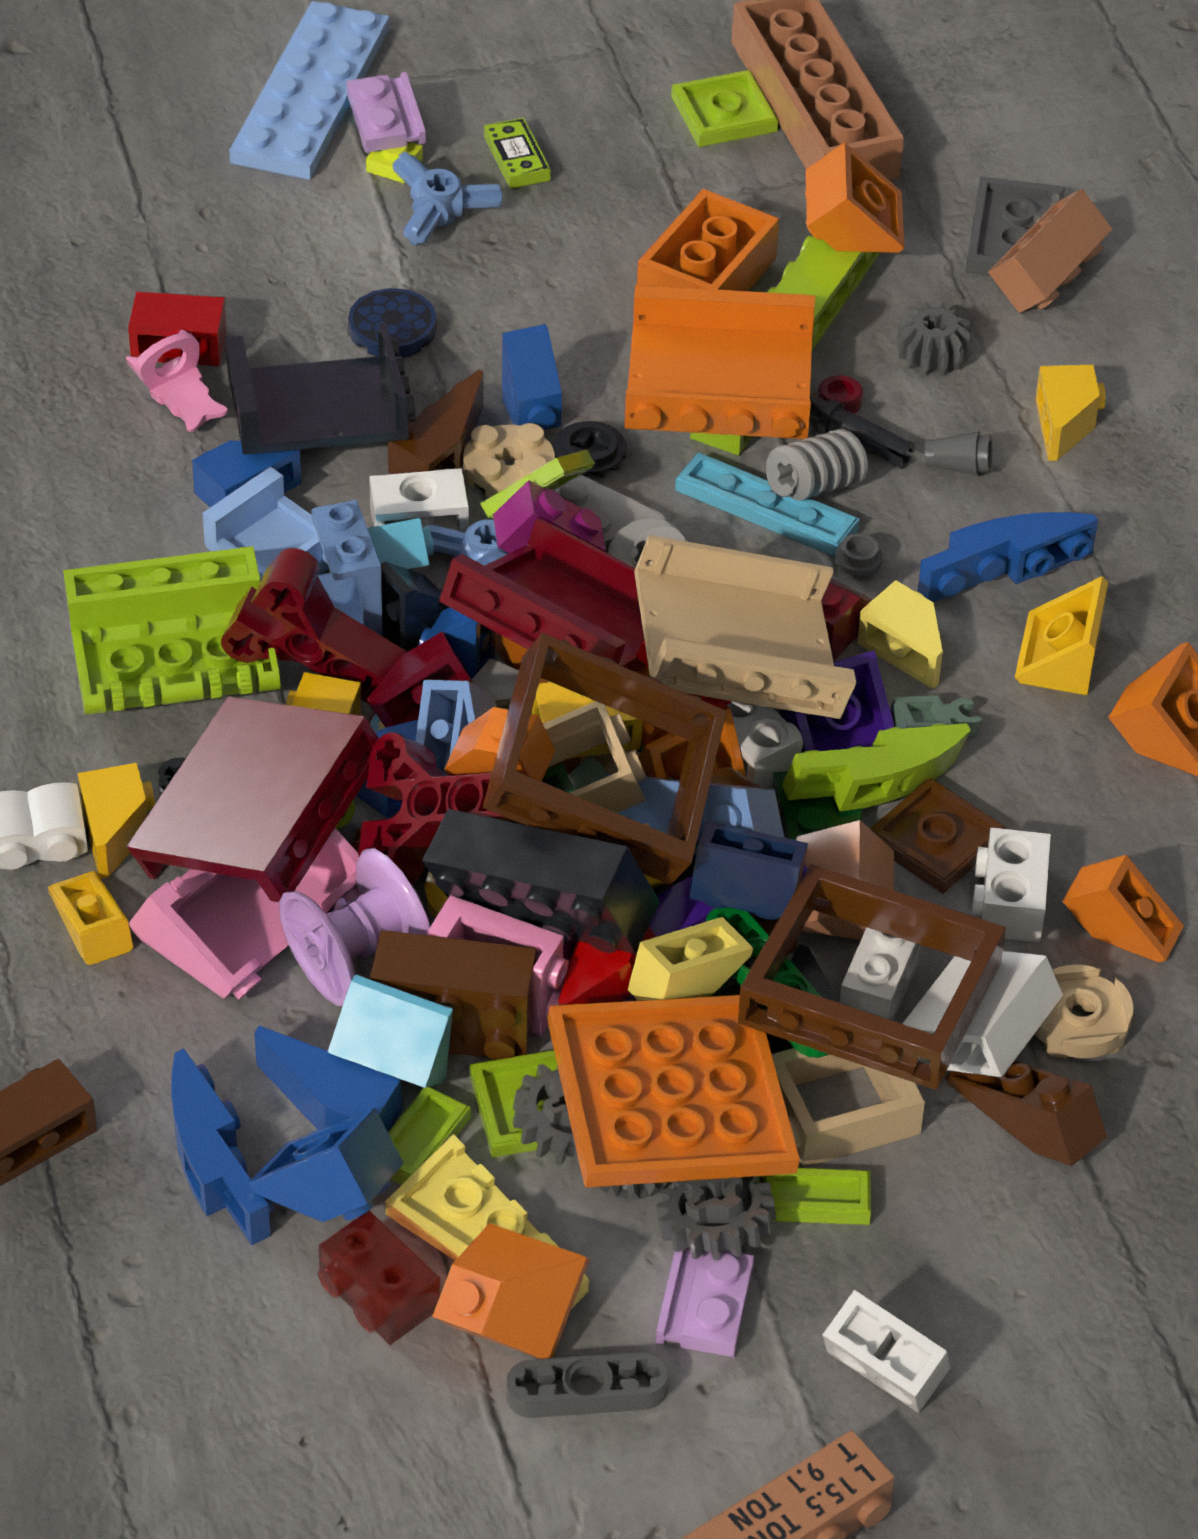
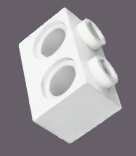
[727,701,803,789]
[972,828,1051,943]
[839,927,920,1021]
[823,1290,950,1413]

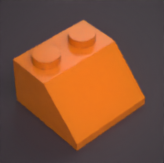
[805,142,905,253]

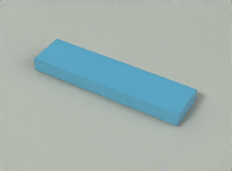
[675,452,859,558]

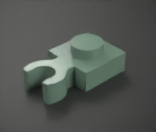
[890,695,982,737]

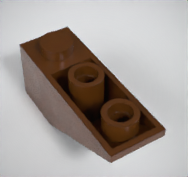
[387,369,484,474]
[945,1060,1107,1166]

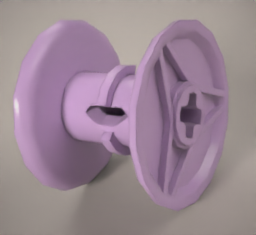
[279,848,430,1006]

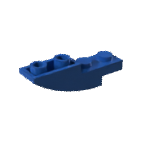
[918,512,1098,602]
[171,1048,274,1245]

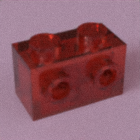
[318,1210,440,1345]

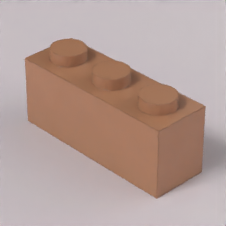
[988,188,1113,313]

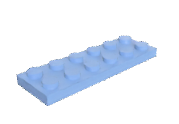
[229,1,390,180]

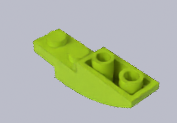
[782,723,971,811]

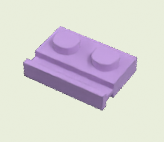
[347,72,426,153]
[656,1249,754,1357]

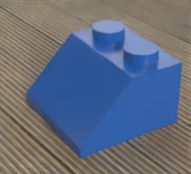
[248,1107,404,1222]

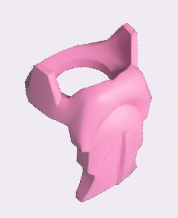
[126,329,228,432]

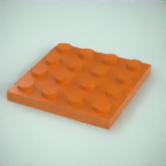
[547,995,800,1188]

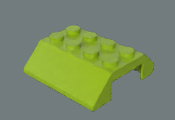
[63,546,281,715]

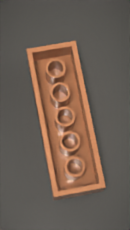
[731,0,904,180]

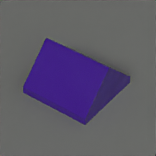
[780,651,894,753]

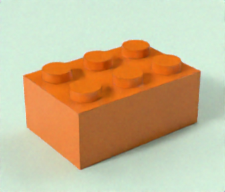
[637,189,779,291]

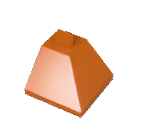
[1108,642,1198,776]
[432,1223,590,1359]

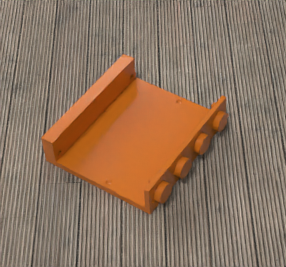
[624,285,815,439]

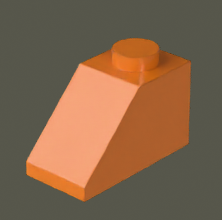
[444,707,556,781]
[1063,855,1184,963]

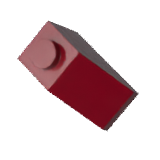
[367,631,474,728]

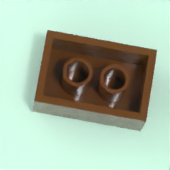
[370,930,536,1060]

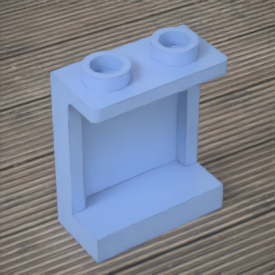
[202,467,329,582]

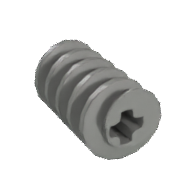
[766,429,868,501]

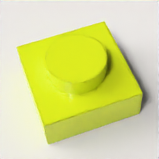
[366,142,423,183]

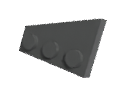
[966,176,1065,276]

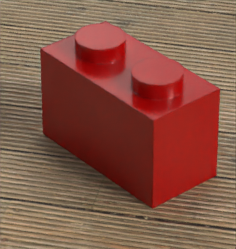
[128,291,227,366]

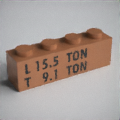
[681,1430,895,1539]

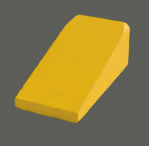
[48,871,133,965]

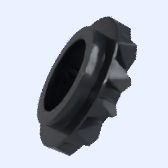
[554,421,627,478]

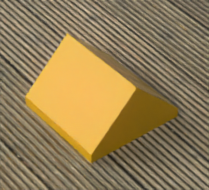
[1014,576,1108,695]

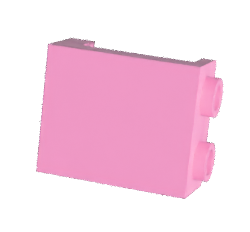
[428,895,569,1036]

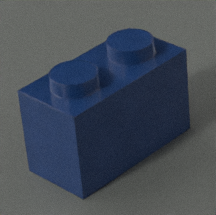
[689,821,808,920]

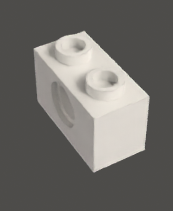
[369,468,469,532]

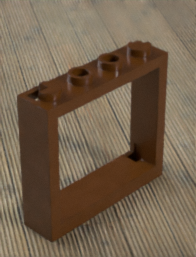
[482,633,727,885]
[738,864,1006,1090]

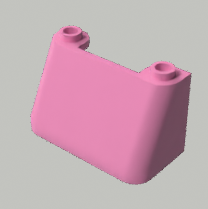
[129,828,360,1000]

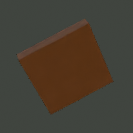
[870,778,1007,894]

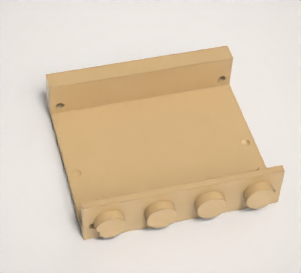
[634,535,856,719]

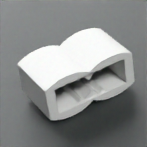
[0,782,88,870]

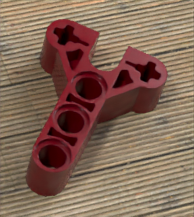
[221,548,407,705]
[358,732,521,885]

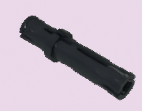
[809,392,915,469]

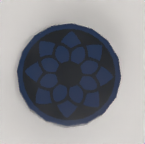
[348,288,437,357]

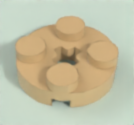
[463,423,555,497]
[1034,964,1134,1059]

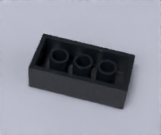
[422,809,660,954]

